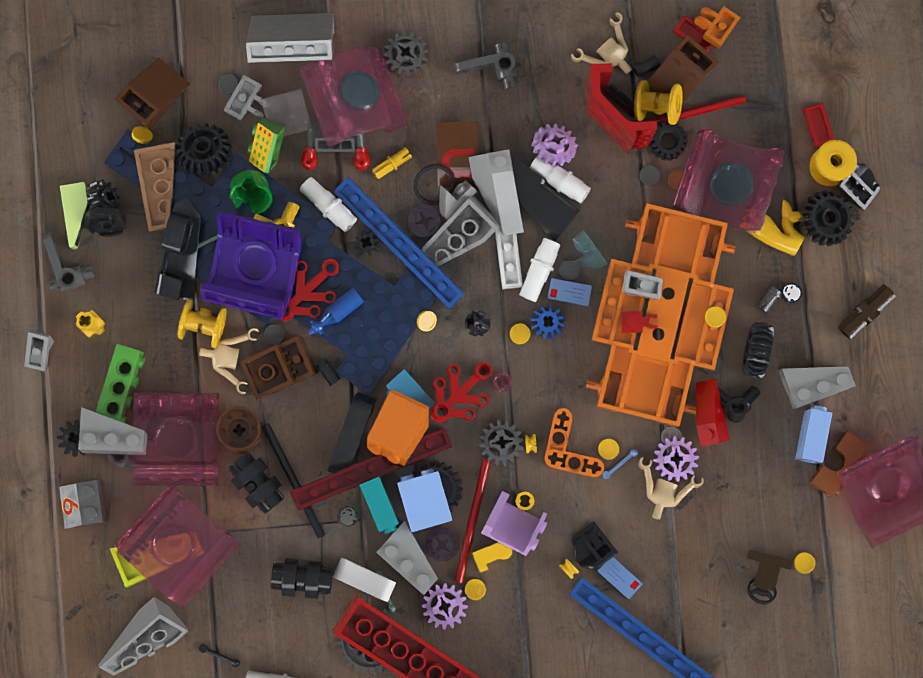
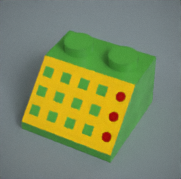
[247,118,286,174]

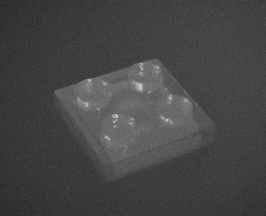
[261,88,311,136]

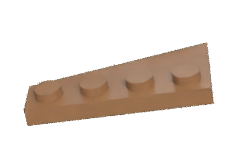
[134,142,176,232]

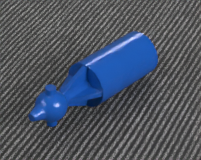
[308,287,364,335]

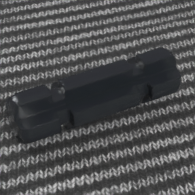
[605,84,635,118]

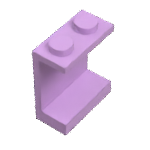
[481,491,547,556]

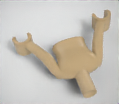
[571,12,632,74]
[199,328,259,394]
[638,457,704,520]

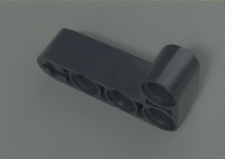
[327,392,377,473]

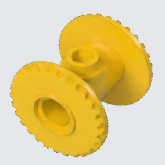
[634,80,683,125]
[809,140,857,187]
[177,299,227,348]

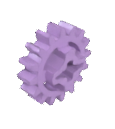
[532,124,578,167]
[653,436,699,482]
[422,583,468,630]

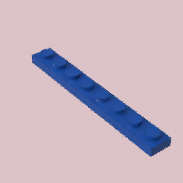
[334,177,465,309]
[569,577,714,678]

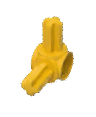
[254,202,299,228]

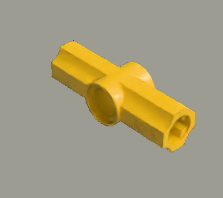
[76,310,105,338]

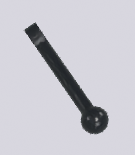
[199,644,240,667]

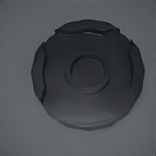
[84,207,127,237]

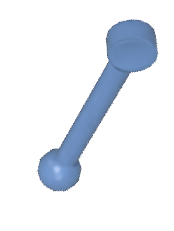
[602,449,638,479]

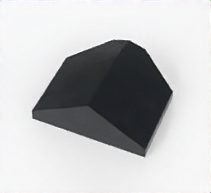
[837,163,880,211]
[572,521,618,570]

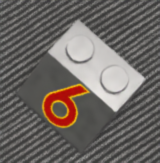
[59,480,107,529]

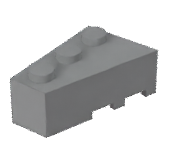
[778,366,856,409]
[78,407,147,455]
[376,521,438,595]

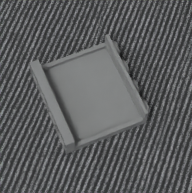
[246,13,335,63]

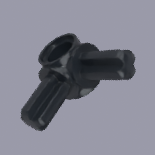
[718,386,761,423]

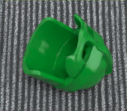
[230,169,272,214]

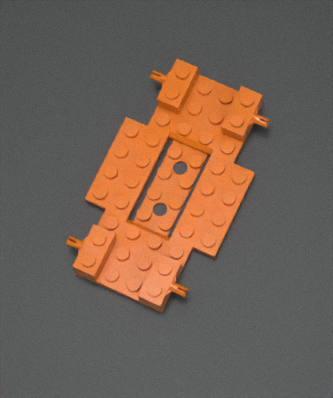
[586,203,736,428]

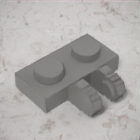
[223,75,270,121]

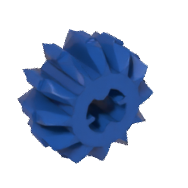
[530,305,565,340]

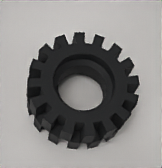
[649,121,688,161]

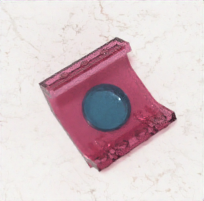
[300,46,408,146]
[673,129,785,233]

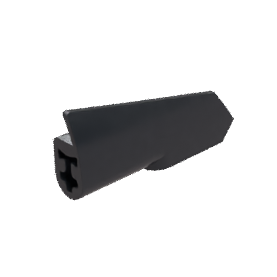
[510,153,580,241]
[154,197,201,300]

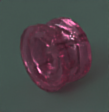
[493,372,512,392]

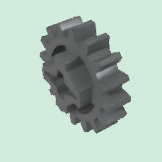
[384,31,428,77]
[479,420,524,466]

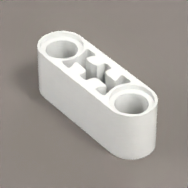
[332,557,396,602]

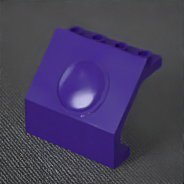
[200,211,303,320]

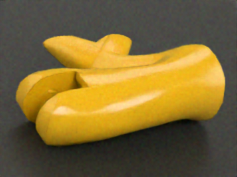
[744,199,805,256]

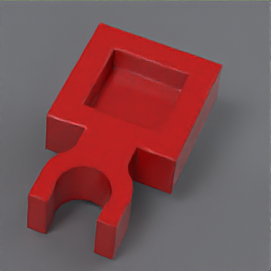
[621,311,658,333]

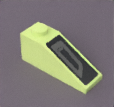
[60,182,91,250]

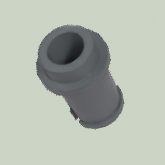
[756,286,781,313]

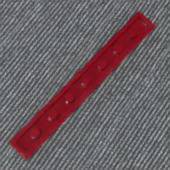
[290,428,452,511]

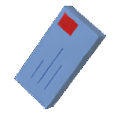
[547,278,592,307]
[597,557,642,599]

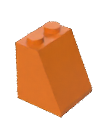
[367,389,429,466]

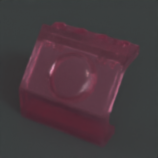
[133,393,219,486]
[837,435,923,549]
[115,483,240,608]

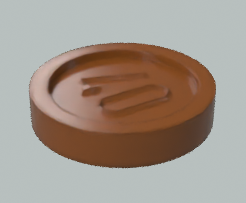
[667,170,688,191]

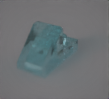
[573,230,608,271]

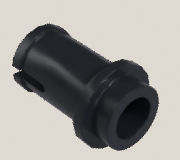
[633,55,661,78]
[316,359,341,386]

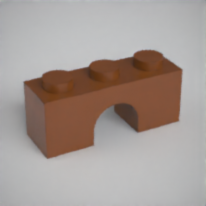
[808,431,868,497]

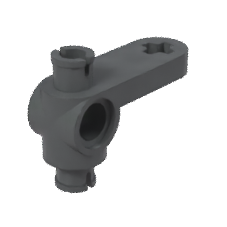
[452,43,518,90]
[42,231,95,292]

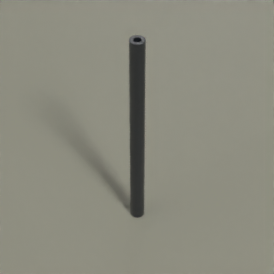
[262,423,325,539]

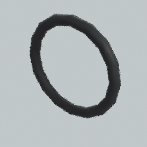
[413,164,456,205]

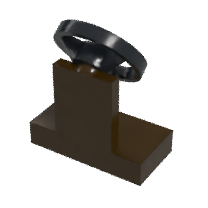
[747,550,793,605]

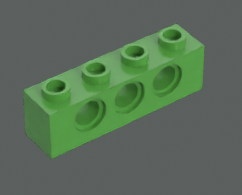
[95,344,145,424]

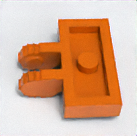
[694,6,741,49]

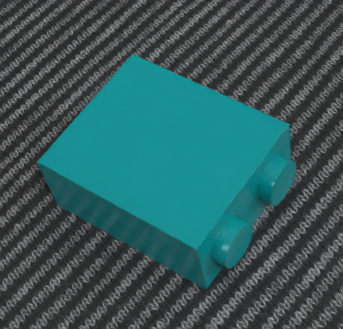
[360,477,400,534]

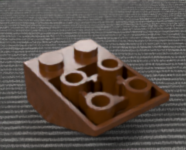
[647,35,719,104]
[115,57,190,130]

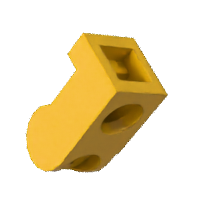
[472,542,513,573]

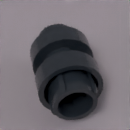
[228,452,285,514]
[271,558,333,599]

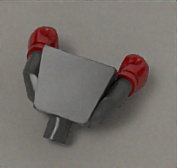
[300,106,371,171]

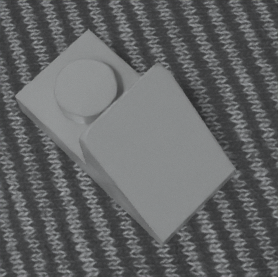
[439,180,477,221]
[622,270,663,300]
[24,330,54,372]

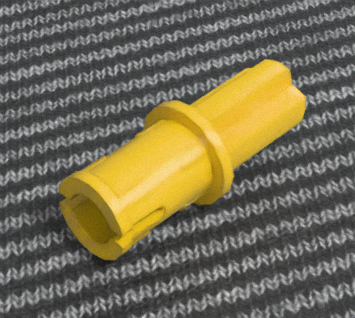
[372,147,412,179]

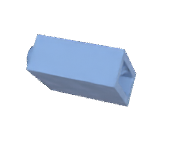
[795,406,832,464]
[397,469,452,532]

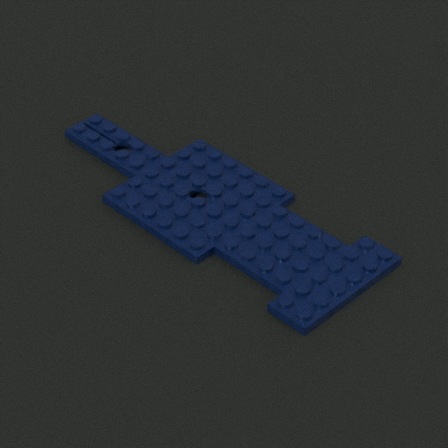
[104,129,438,395]

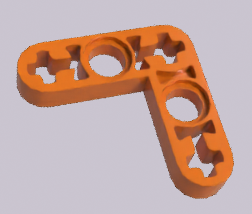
[544,408,604,477]

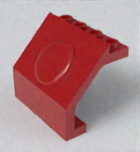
[585,63,657,154]

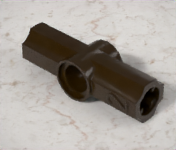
[838,284,896,340]

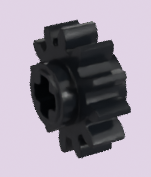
[86,179,120,209]
[57,420,86,457]

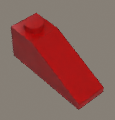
[696,378,730,447]

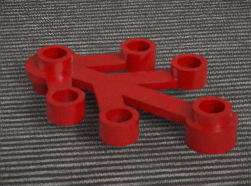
[279,259,339,321]
[430,362,492,423]

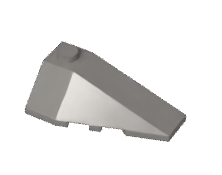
[469,150,524,236]
[421,196,499,266]
[98,597,188,676]

